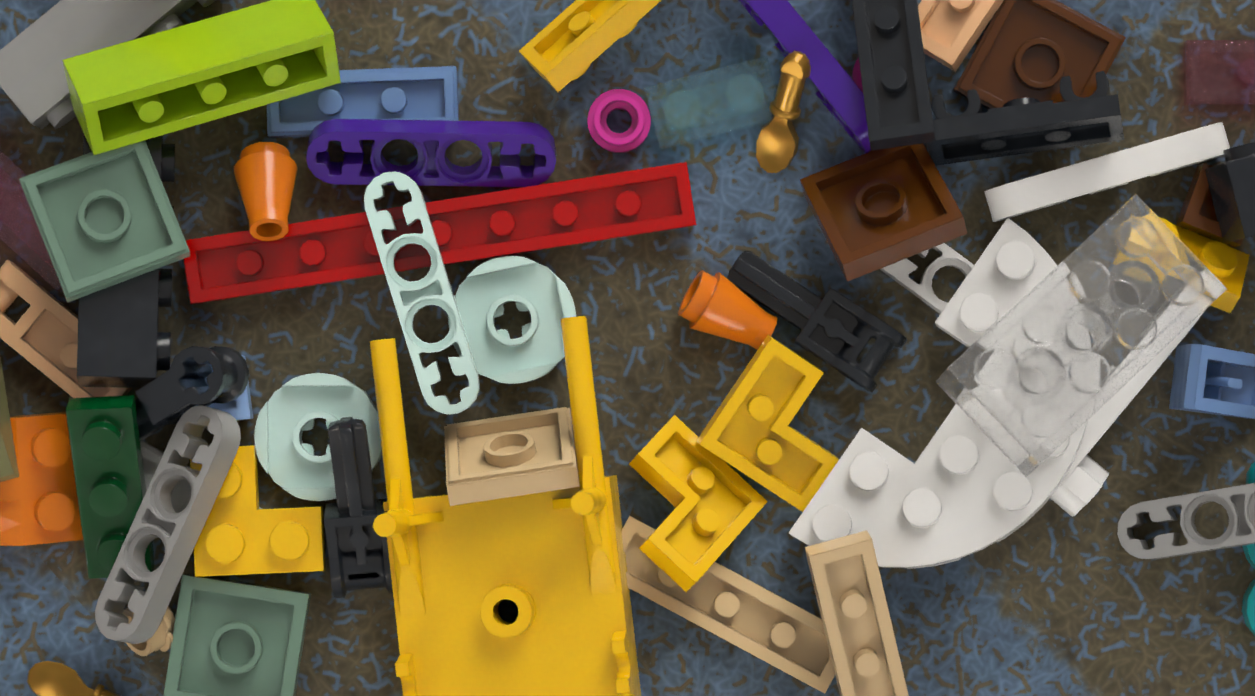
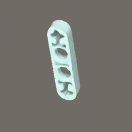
[364,171,480,415]

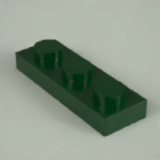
[66,395,154,579]

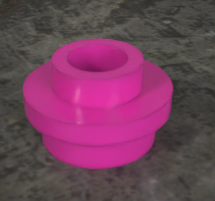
[587,89,651,153]

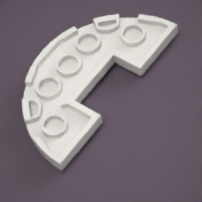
[789,218,1093,569]

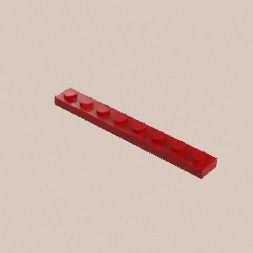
[184,162,697,304]

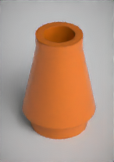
[234,142,298,241]
[678,270,778,350]

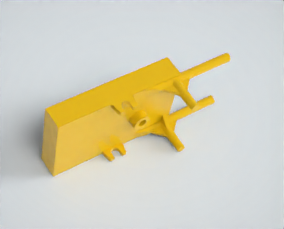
[370,316,641,696]

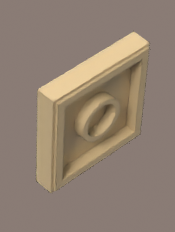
[444,407,580,506]

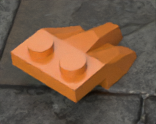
[0,412,83,546]

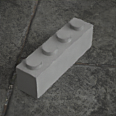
[0,0,216,129]

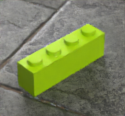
[62,0,341,155]

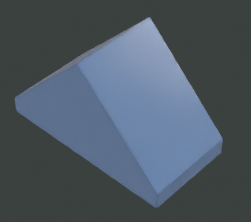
[1169,344,1255,419]

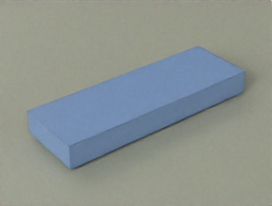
[267,66,459,138]

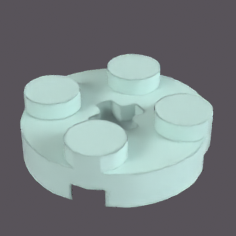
[448,256,576,384]
[254,373,382,501]

